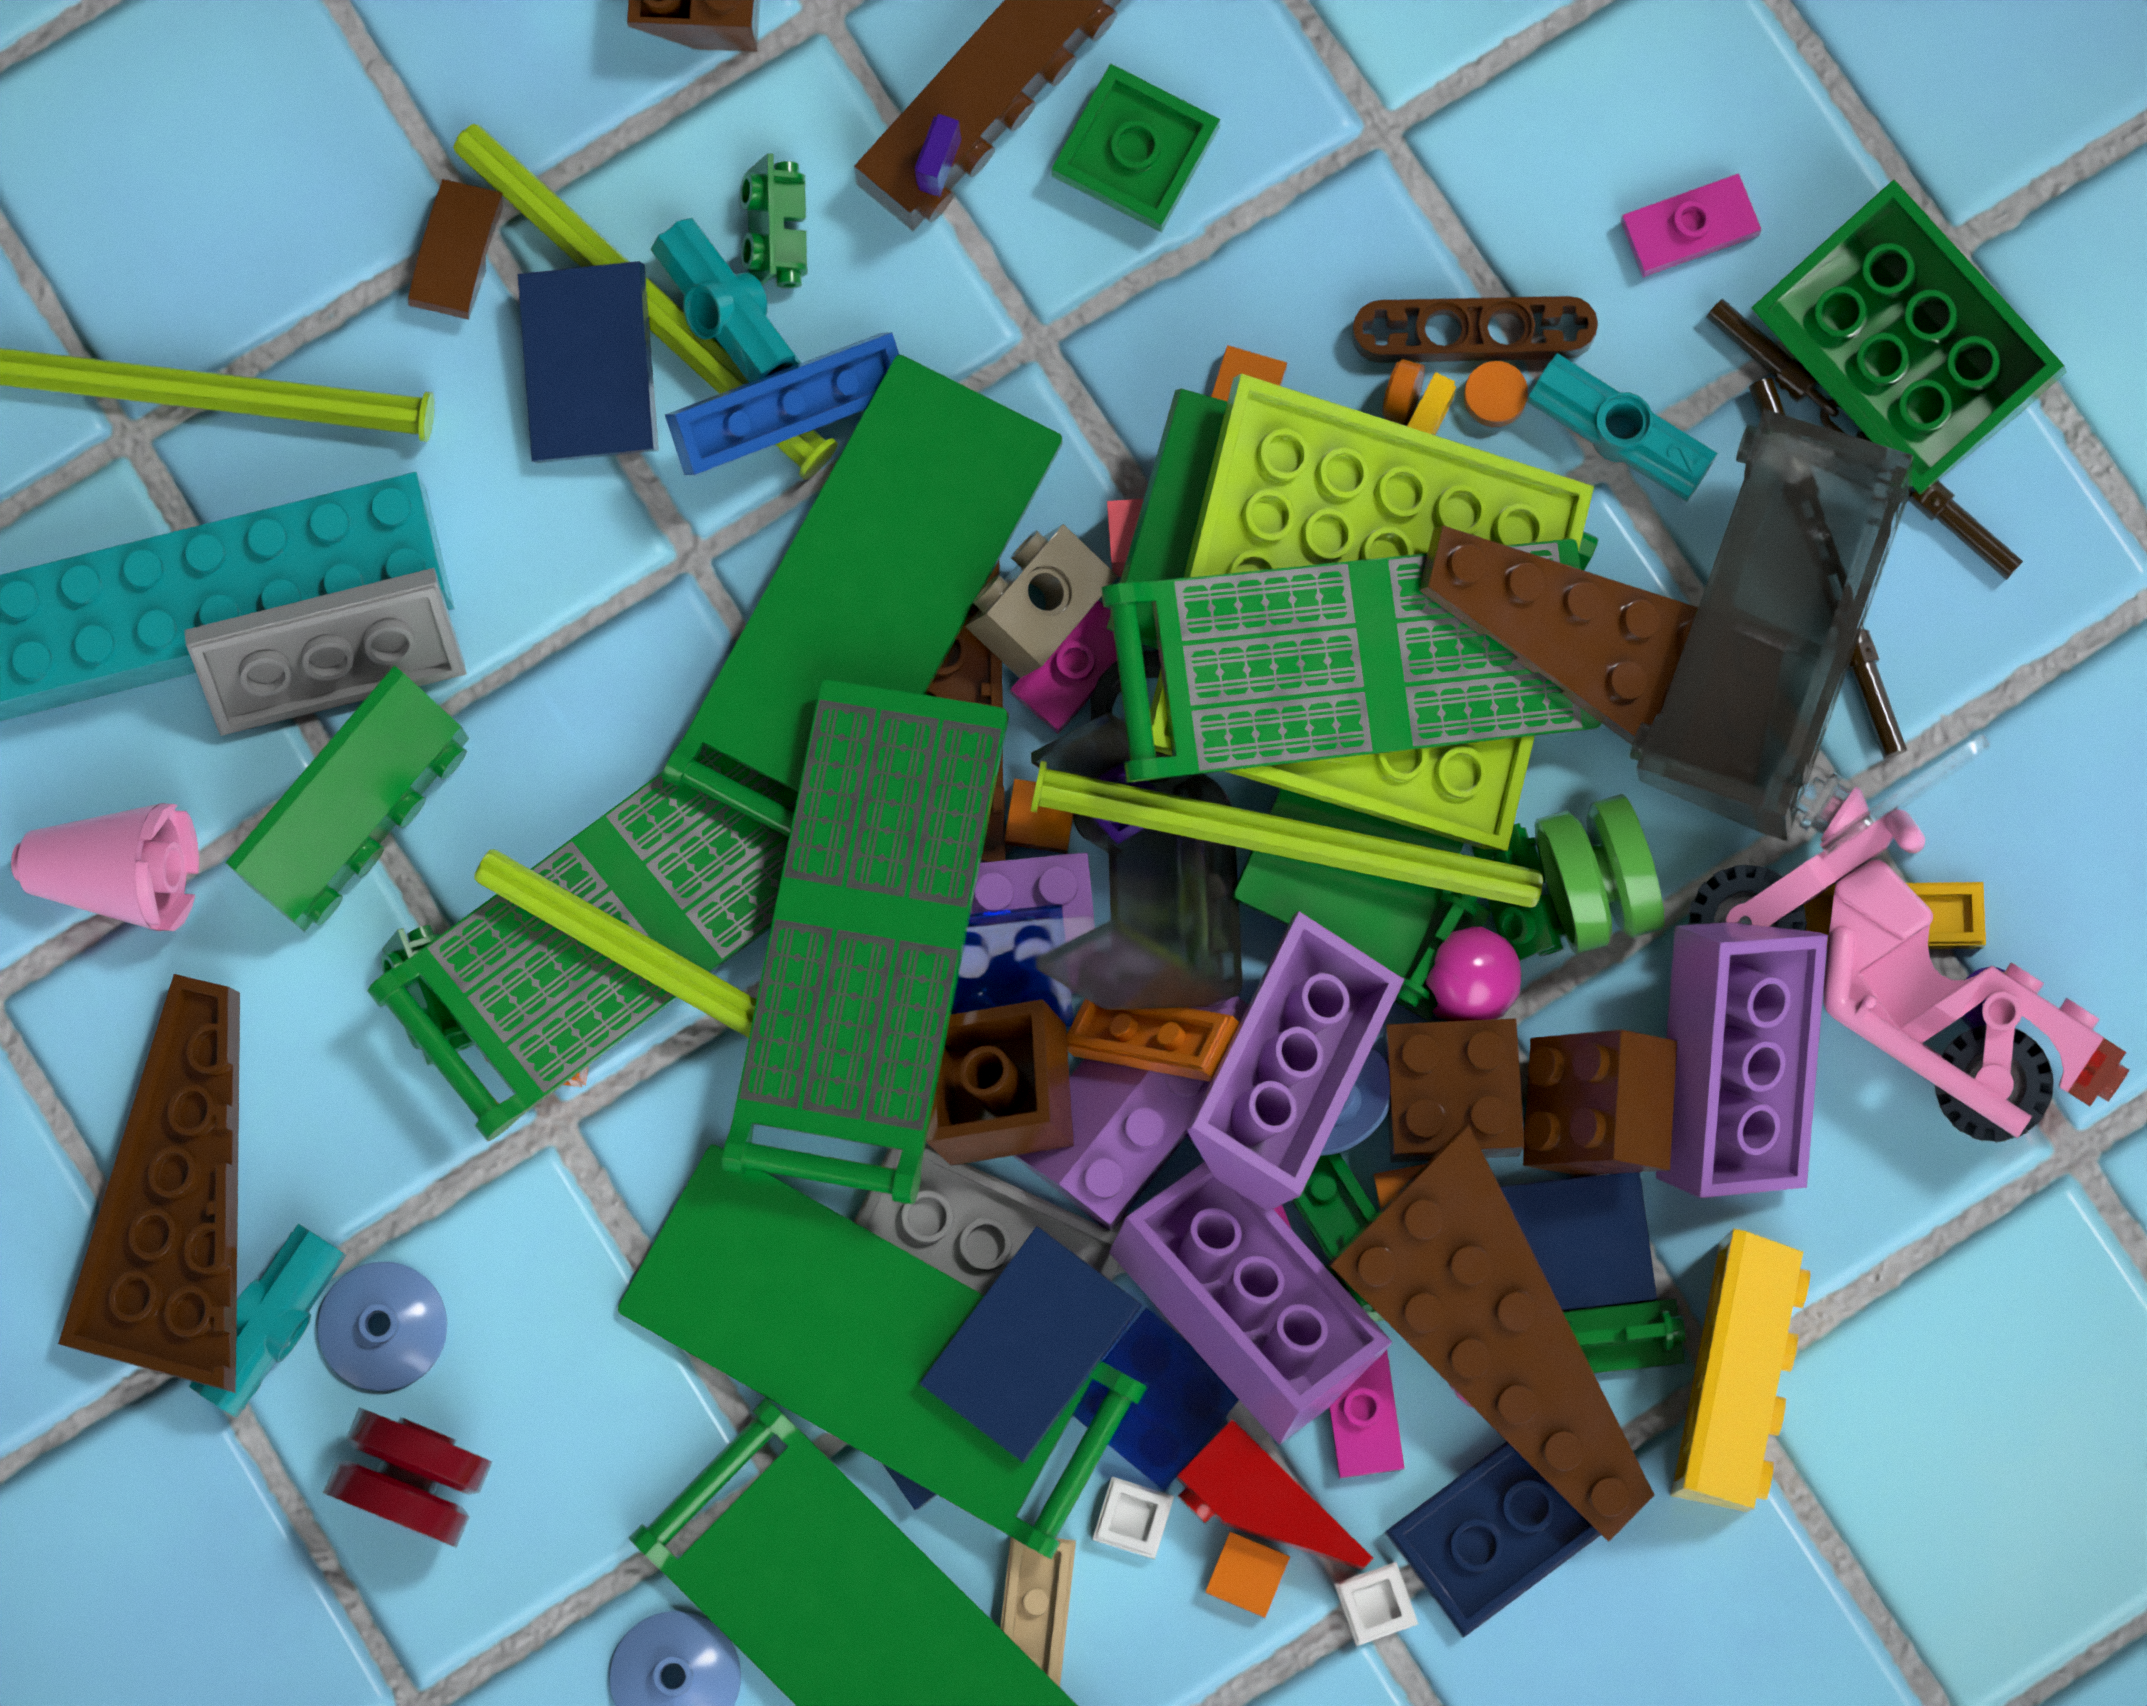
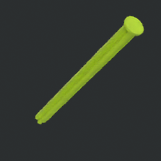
[453,123,838,480]
[0,348,435,442]
[1031,761,1543,908]
[474,849,757,1038]

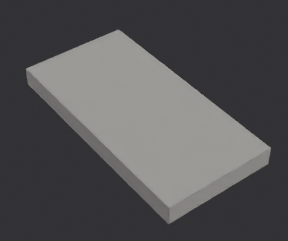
[185,568,467,736]
[854,1145,1120,1295]

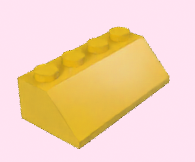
[1670,1229,1811,1512]

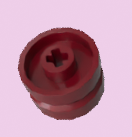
[323,1407,492,1548]

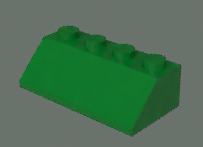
[225,665,469,932]

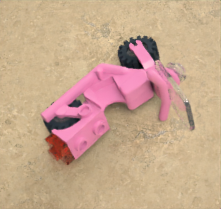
[1688,734,2130,1142]

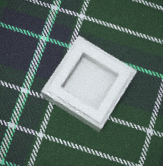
[1093,1477,1174,1560]
[1334,1562,1418,1646]

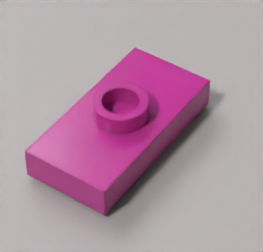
[1620,173,1762,277]
[1010,600,1117,734]
[1329,1350,1405,1479]

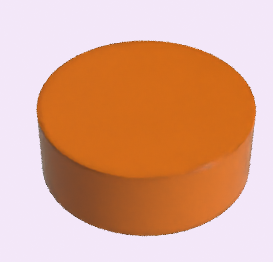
[1382,359,1425,426]
[1464,361,1528,427]

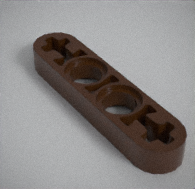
[1352,296,1598,363]

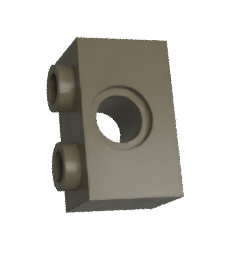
[965,524,1118,678]

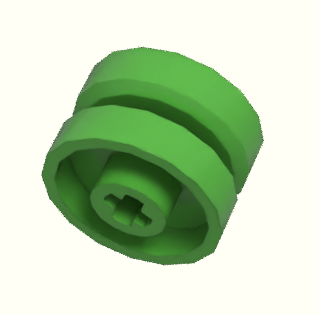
[1534,794,1665,955]

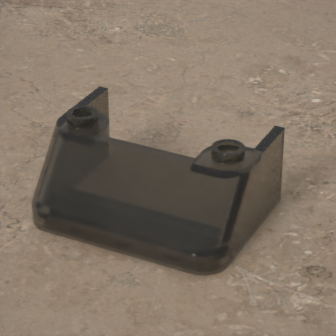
[1031,712,1243,1010]

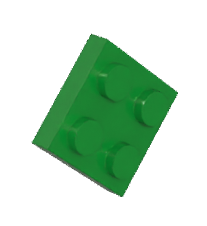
[1051,63,1220,233]

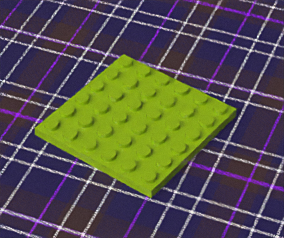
[1150,374,1594,851]

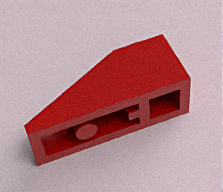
[1177,1419,1374,1570]

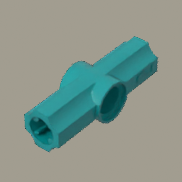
[650,218,801,383]
[1527,353,1718,502]
[188,1223,347,1418]

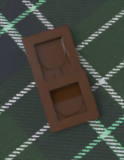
[408,179,503,320]

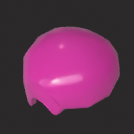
[1425,927,1522,1022]

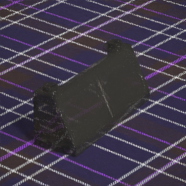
[1630,409,1913,842]

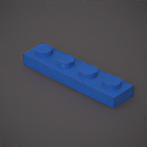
[665,332,899,475]

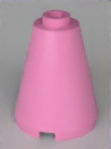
[11,803,199,931]

